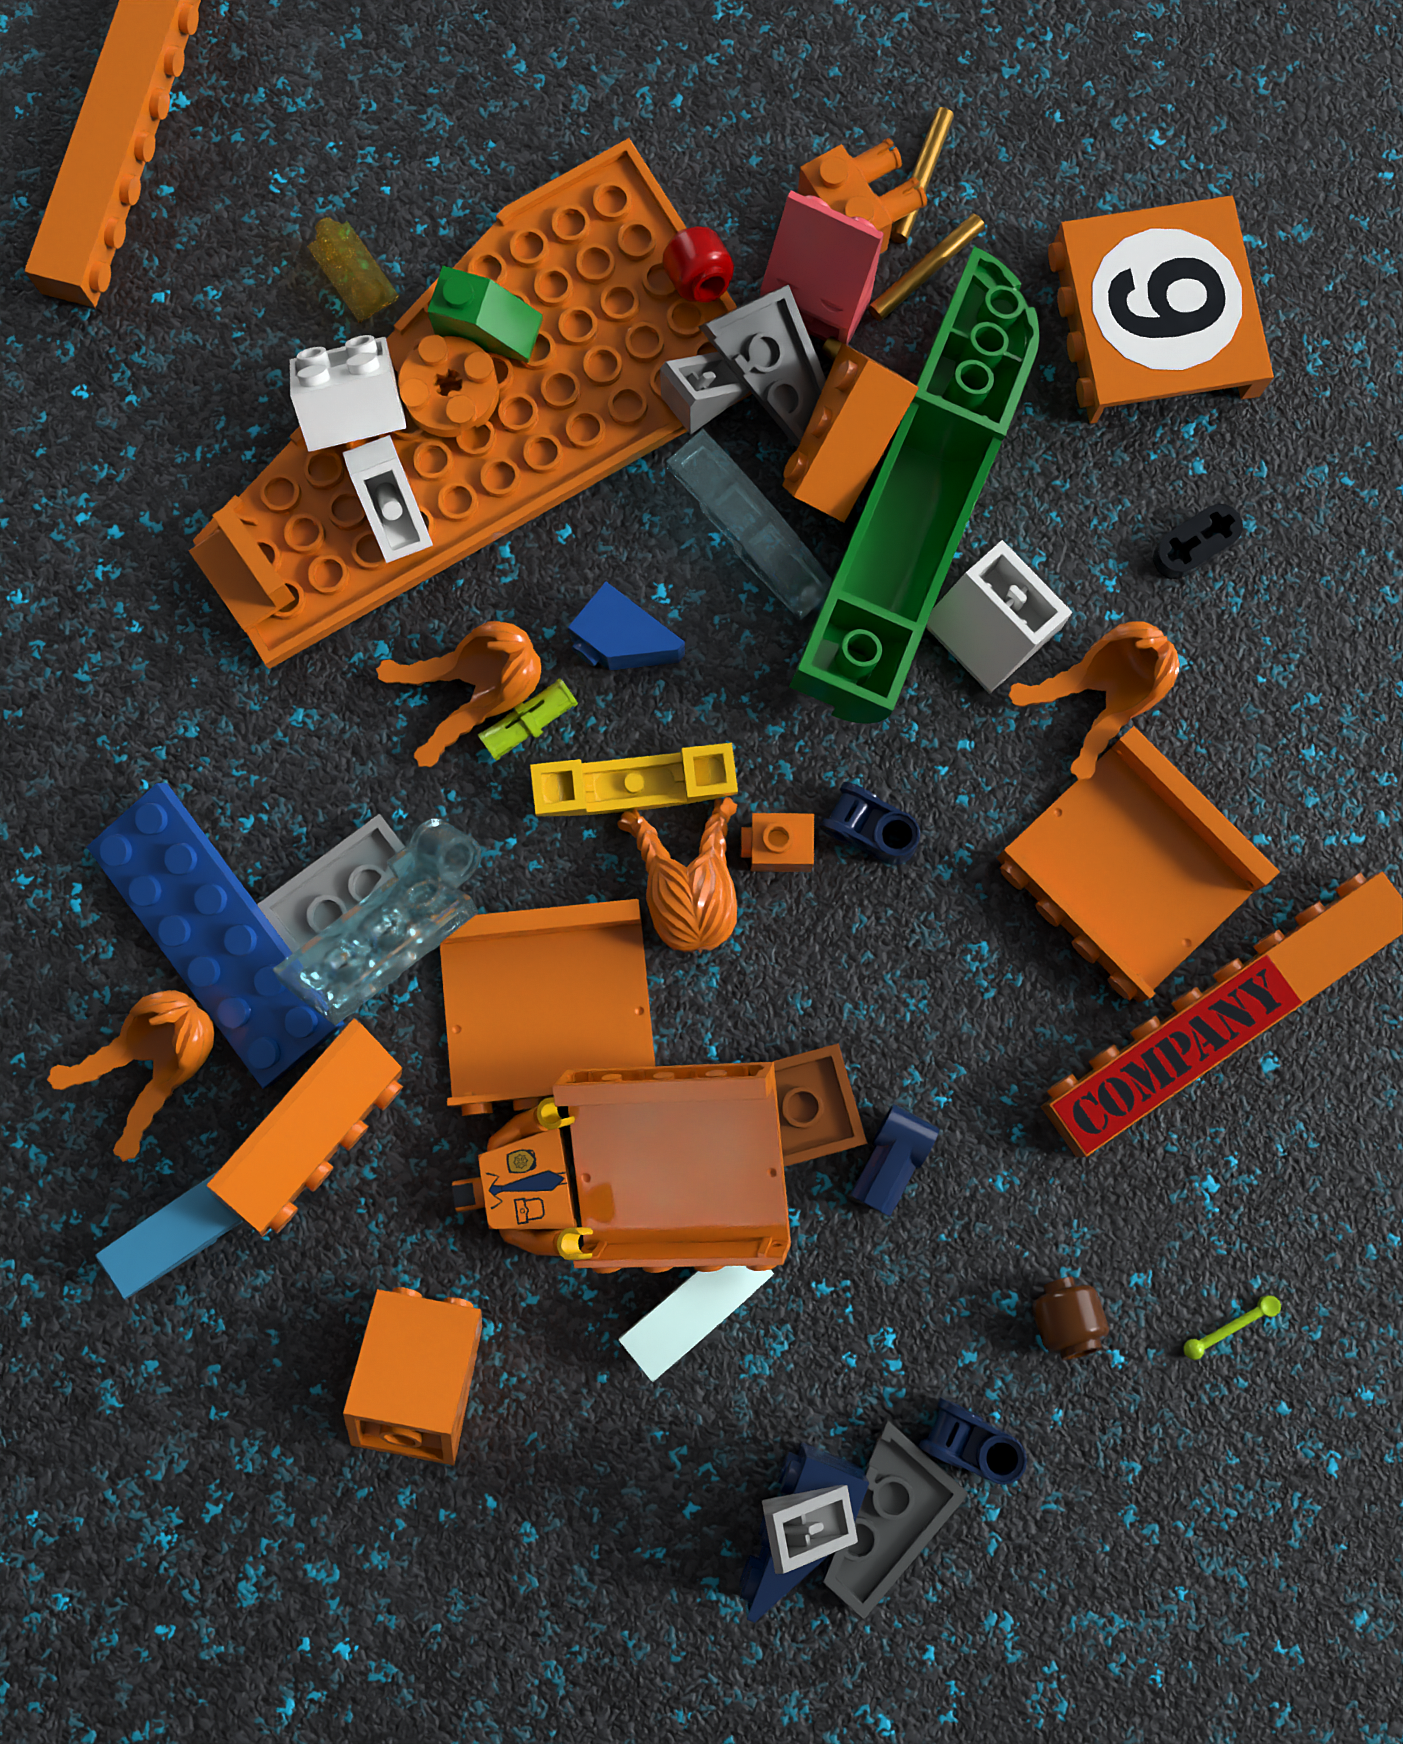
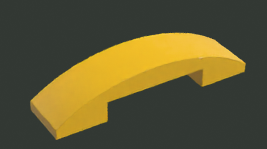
[530,743,738,816]

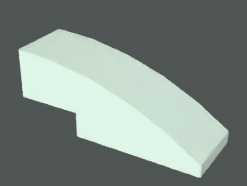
[618,1266,774,1382]

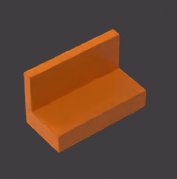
[188,504,295,632]

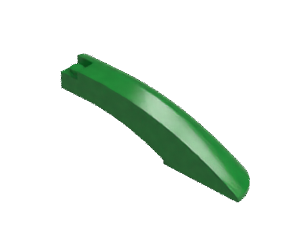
[789,246,1039,724]

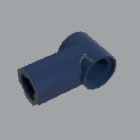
[850,1104,940,1217]

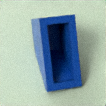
[568,582,685,670]

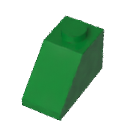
[427,266,543,363]

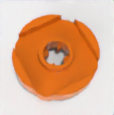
[398,334,499,437]

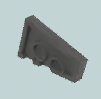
[698,285,826,446]
[822,1419,969,1619]

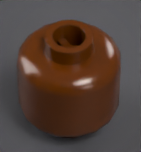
[1032,1277,1109,1360]

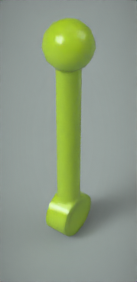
[1183,1295,1281,1360]

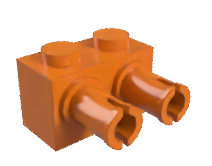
[798,138,927,254]

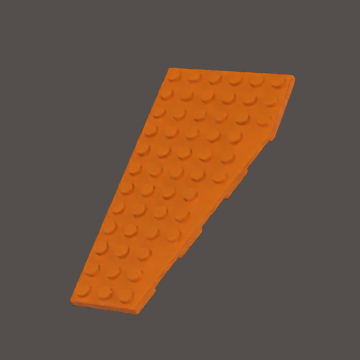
[193,138,752,669]

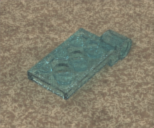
[272,819,481,1026]

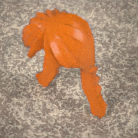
[376,621,541,767]
[1008,621,1180,781]
[617,797,738,954]
[47,990,214,1162]

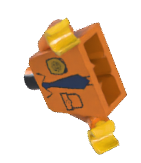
[452,1096,593,1260]

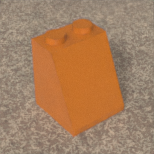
[343,1287,482,1466]

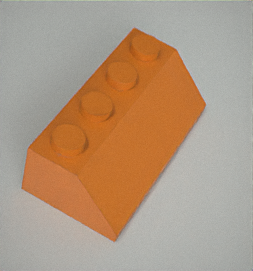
[206,1018,403,1237]

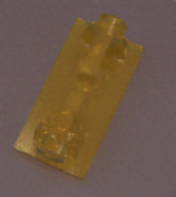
[307,217,400,323]

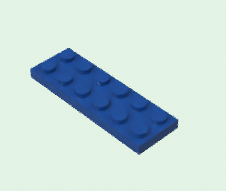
[86,783,345,1089]

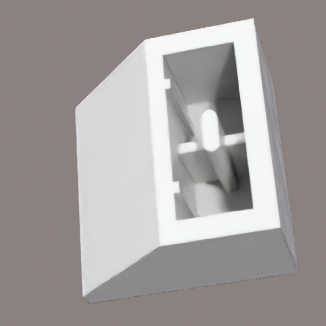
[290,335,406,452]
[926,540,1072,694]

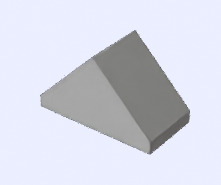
[660,352,750,434]
[762,1485,858,1574]

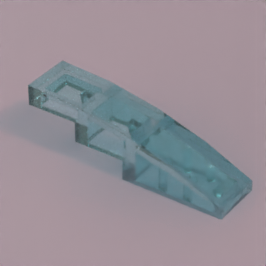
[666,429,832,620]

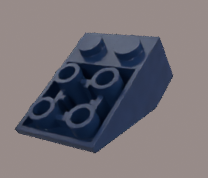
[739,1442,869,1623]

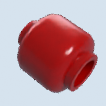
[662,226,734,303]

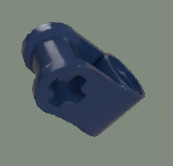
[819,782,920,865]
[918,1397,1027,1485]

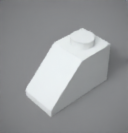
[343,435,433,563]

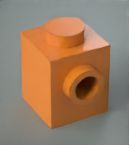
[741,813,814,872]

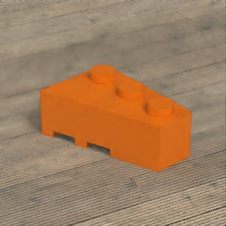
[782,343,919,522]

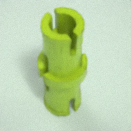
[478,678,578,761]

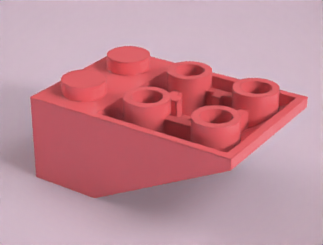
[760,191,884,345]

